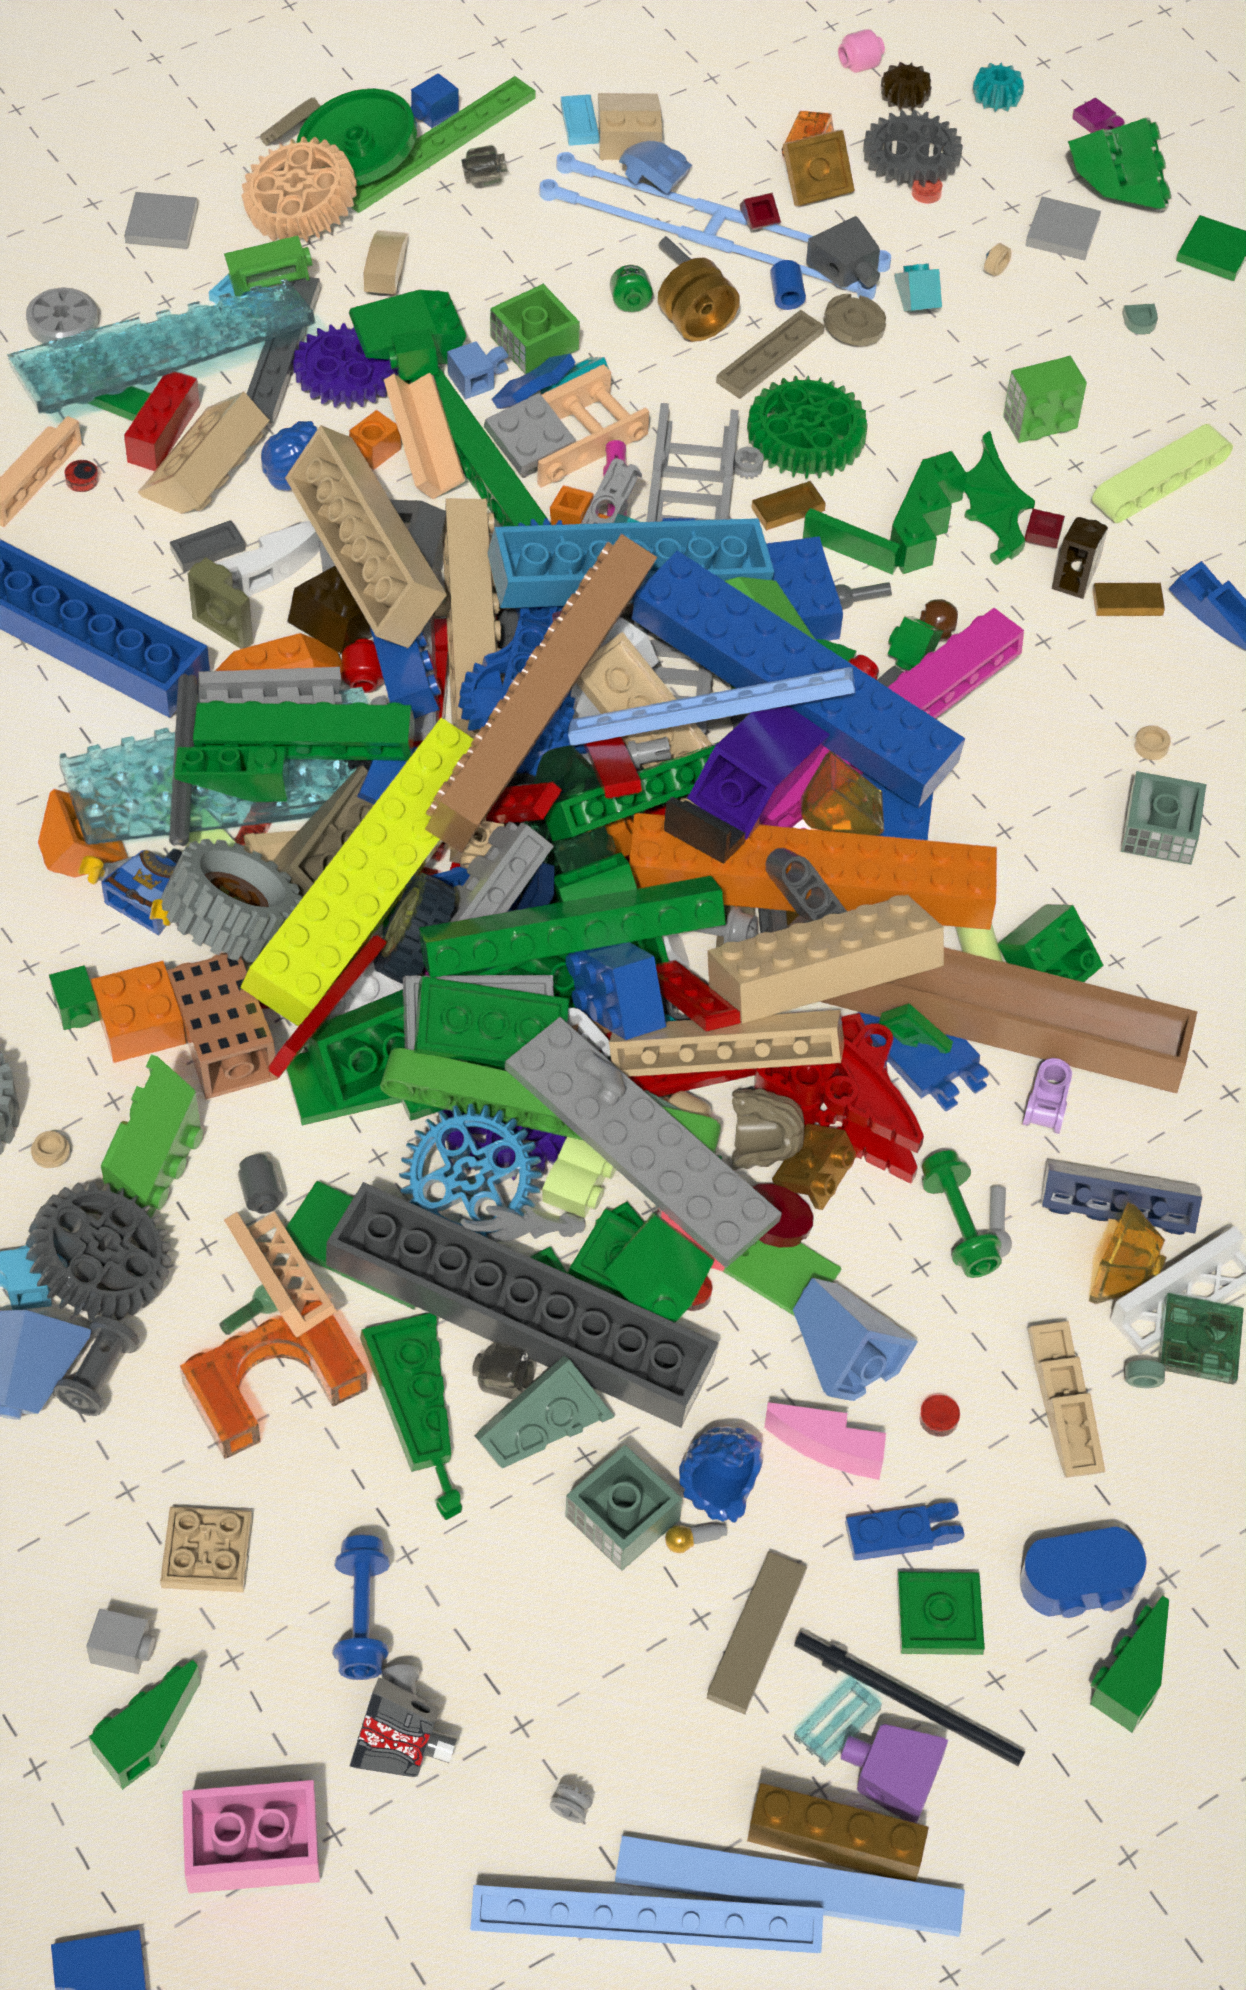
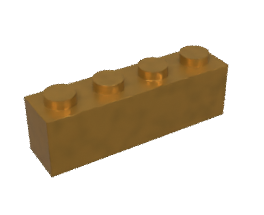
[747,1783,929,1882]

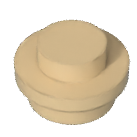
[31,1131,70,1168]

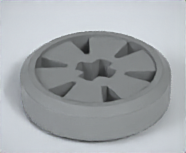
[26,287,98,347]

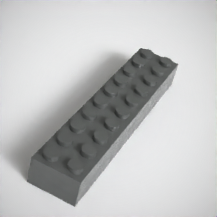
[326,1182,719,1428]

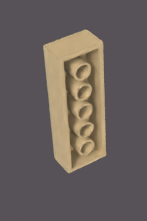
[707,895,944,1023]

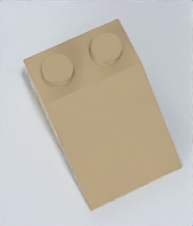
[598,93,662,160]

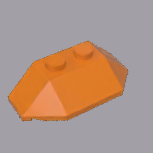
[215,633,342,681]

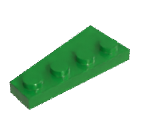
[360,1313,451,1472]

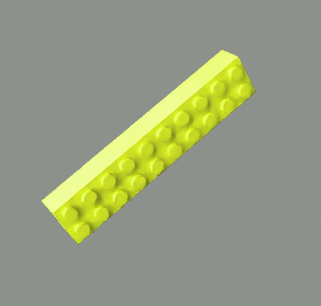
[240,717,473,1027]

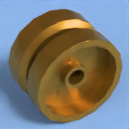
[657,257,740,341]

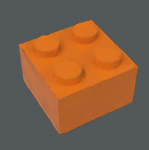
[91,960,186,1063]

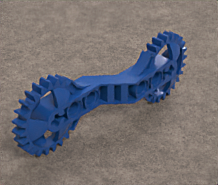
[458,518,575,754]

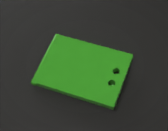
[722,1240,842,1316]

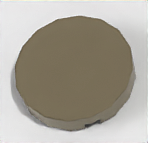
[823,294,886,346]

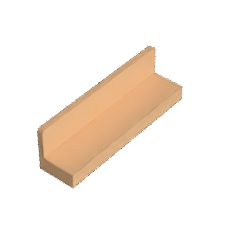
[384,373,465,499]
[0,416,82,527]

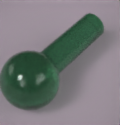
[219,1284,278,1335]

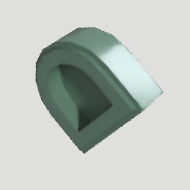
[1122,303,1158,335]

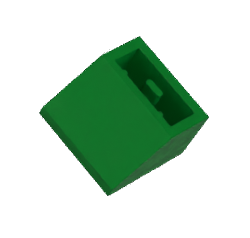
[998,904,1104,982]

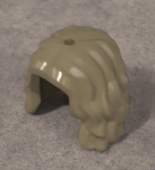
[732,1089,805,1170]

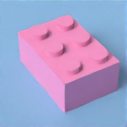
[182,1780,320,1893]

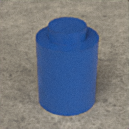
[770,260,806,310]

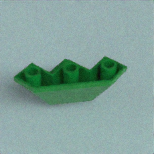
[1068,117,1172,209]

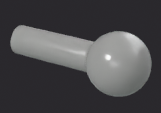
[984,1186,1012,1258]

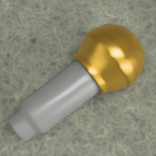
[665,1523,727,1554]

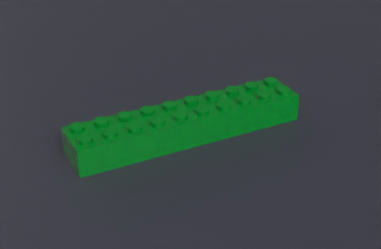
[307,936,669,1110]

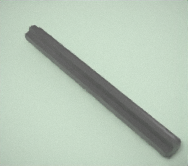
[169,674,197,846]

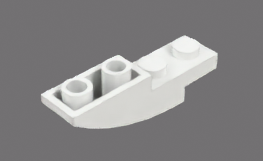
[214,521,322,597]

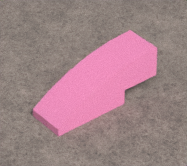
[764,1402,886,1480]

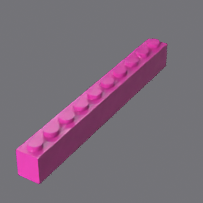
[760,607,1024,828]

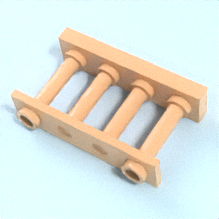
[537,364,649,488]

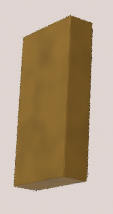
[751,481,826,531]
[1092,583,1165,616]

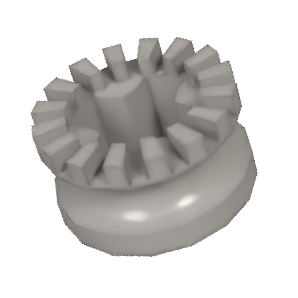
[734,447,764,479]
[550,1784,593,1823]

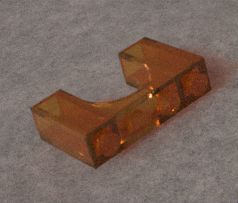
[179,1301,368,1460]

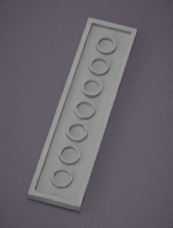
[505,1017,782,1268]

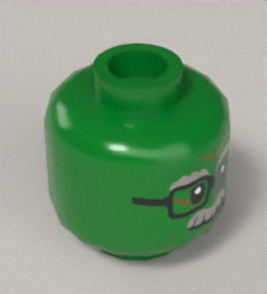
[609,264,653,313]

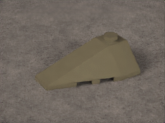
[273,766,374,898]

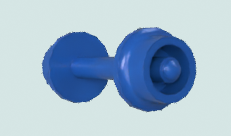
[332,1535,390,1680]

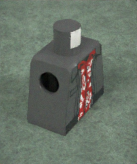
[349,1678,457,1777]

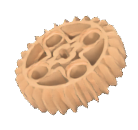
[241,136,357,242]

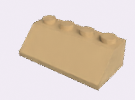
[138,391,269,514]

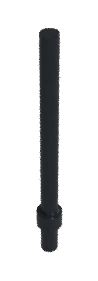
[794,1631,1026,1767]

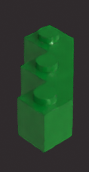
[890,451,967,574]

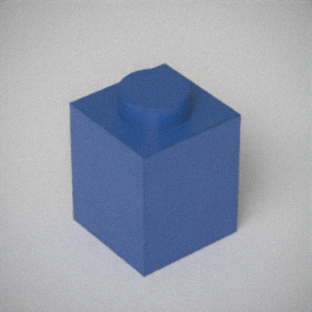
[411,73,459,128]

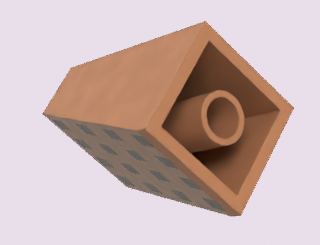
[167,953,278,1100]

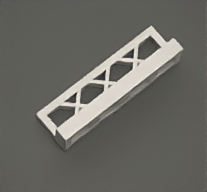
[1110,1226,1246,1354]

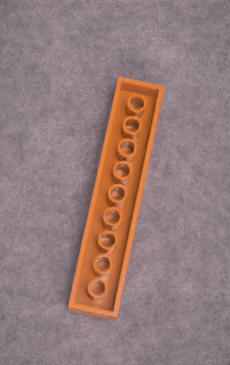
[629,813,997,930]

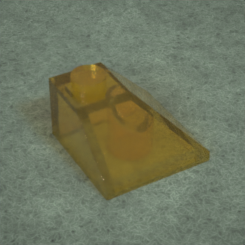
[801,750,884,835]
[1088,1202,1167,1304]

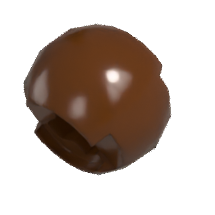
[920,599,958,641]

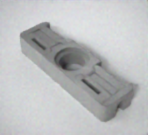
[581,458,642,524]

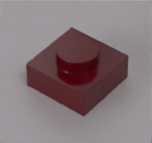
[1025,508,1065,548]

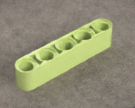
[1092,424,1233,523]

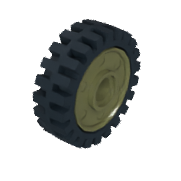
[374,873,456,984]

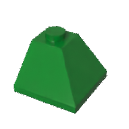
[603,1212,714,1323]

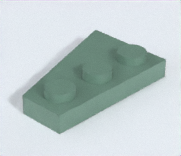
[474,1356,615,1469]

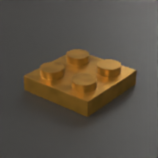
[782,130,855,206]

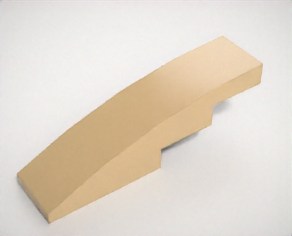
[1028,1321,1106,1478]

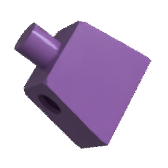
[840,1724,948,1823]

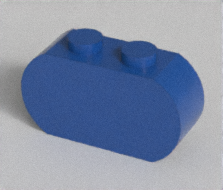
[1020,1526,1147,1618]

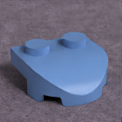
[619,141,692,194]

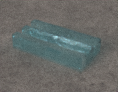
[794,1676,882,1767]

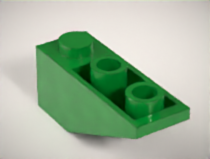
[174,746,290,802]
[1090,1595,1169,1733]
[88,1660,201,1790]

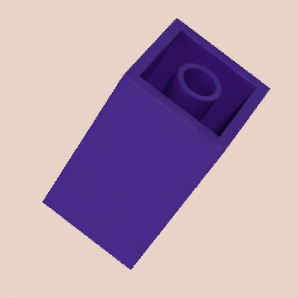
[687,705,830,840]

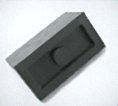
[664,797,746,864]

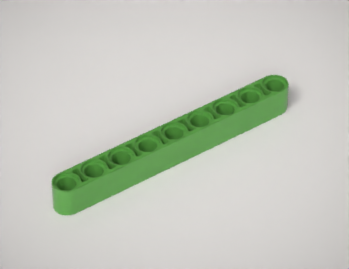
[380,1048,721,1154]

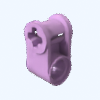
[1023,1058,1072,1134]

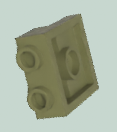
[187,557,253,649]

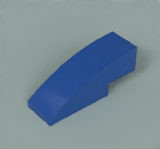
[1169,560,1246,650]

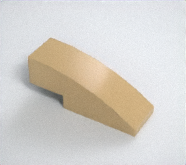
[363,230,409,294]

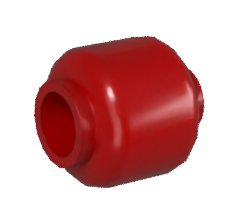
[341,639,384,693]

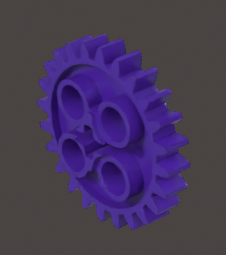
[293,323,398,408]

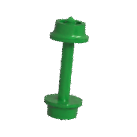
[922,1150,1002,1278]

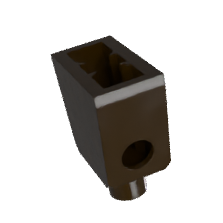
[1051,517,1108,599]

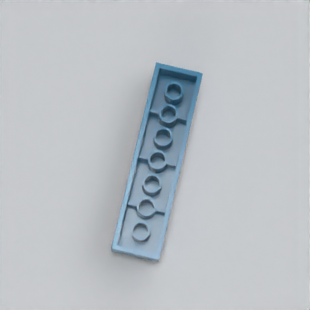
[487,518,774,608]

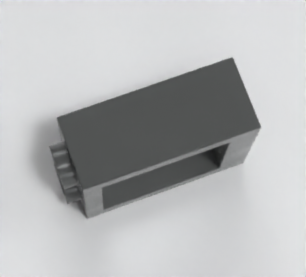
[389,499,446,569]

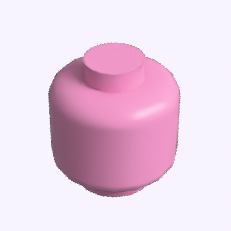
[838,29,885,73]

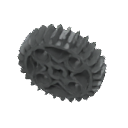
[25,1181,172,1321]

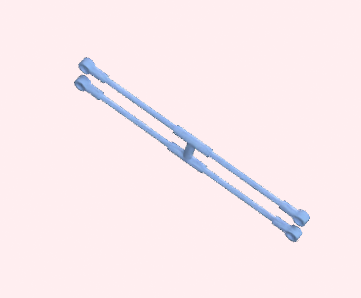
[539,152,891,300]

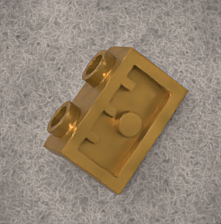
[772,1124,856,1210]

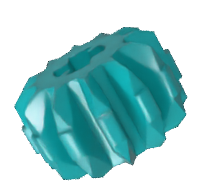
[972,62,1024,112]

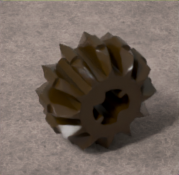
[881,62,932,112]

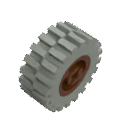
[161,839,302,962]

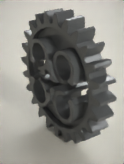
[863,110,963,187]

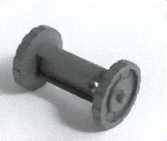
[53,1316,140,1416]

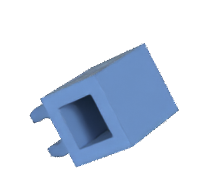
[447,341,508,400]

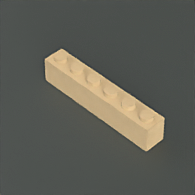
[609,1010,844,1077]

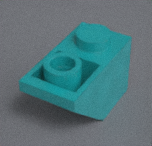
[894,263,942,311]

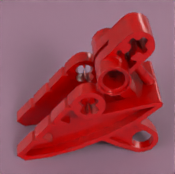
[754,1024,924,1184]

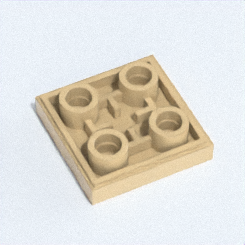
[160,1507,252,1593]

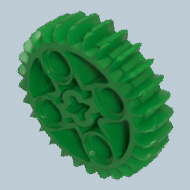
[747,375,868,479]

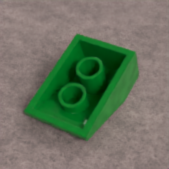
[349,289,467,364]

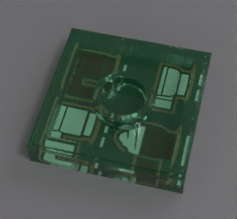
[1158,1293,1244,1385]

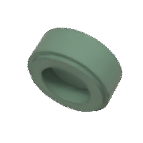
[1125,1360,1165,1389]

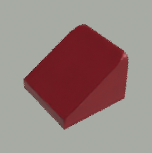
[739,192,781,230]

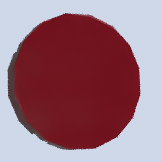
[752,1184,814,1248]

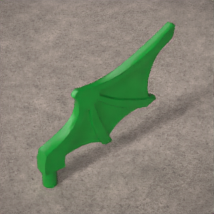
[964,431,1035,565]

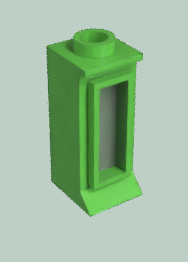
[224,236,313,301]

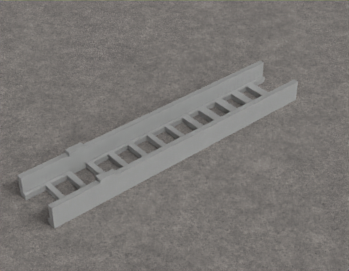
[634,403,739,736]

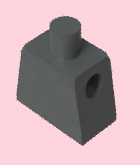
[806,216,880,288]

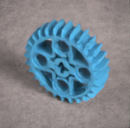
[399,1104,543,1238]

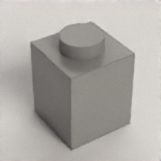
[86,1608,155,1675]

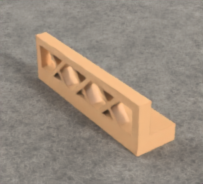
[224,1211,337,1338]

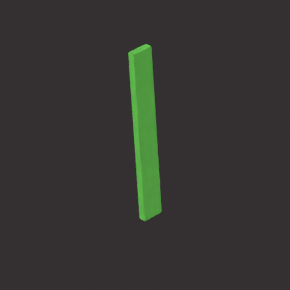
[351,76,536,213]

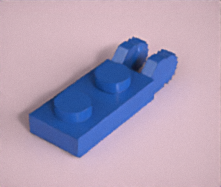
[845,1502,965,1561]

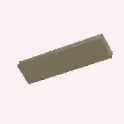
[716,310,825,399]
[707,1552,807,1715]

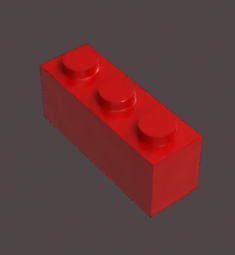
[124,369,200,471]

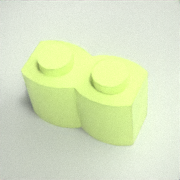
[542,1137,616,1218]

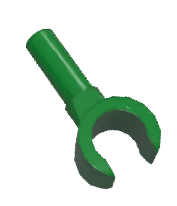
[435,1464,462,1520]

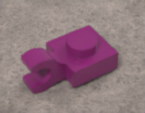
[1072,97,1125,133]

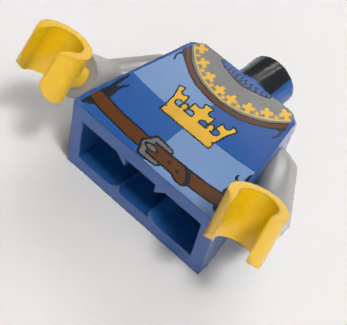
[78,848,183,936]

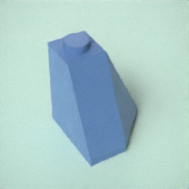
[793,1278,918,1401]
[0,1310,91,1420]

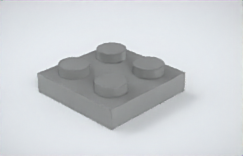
[484,393,576,475]

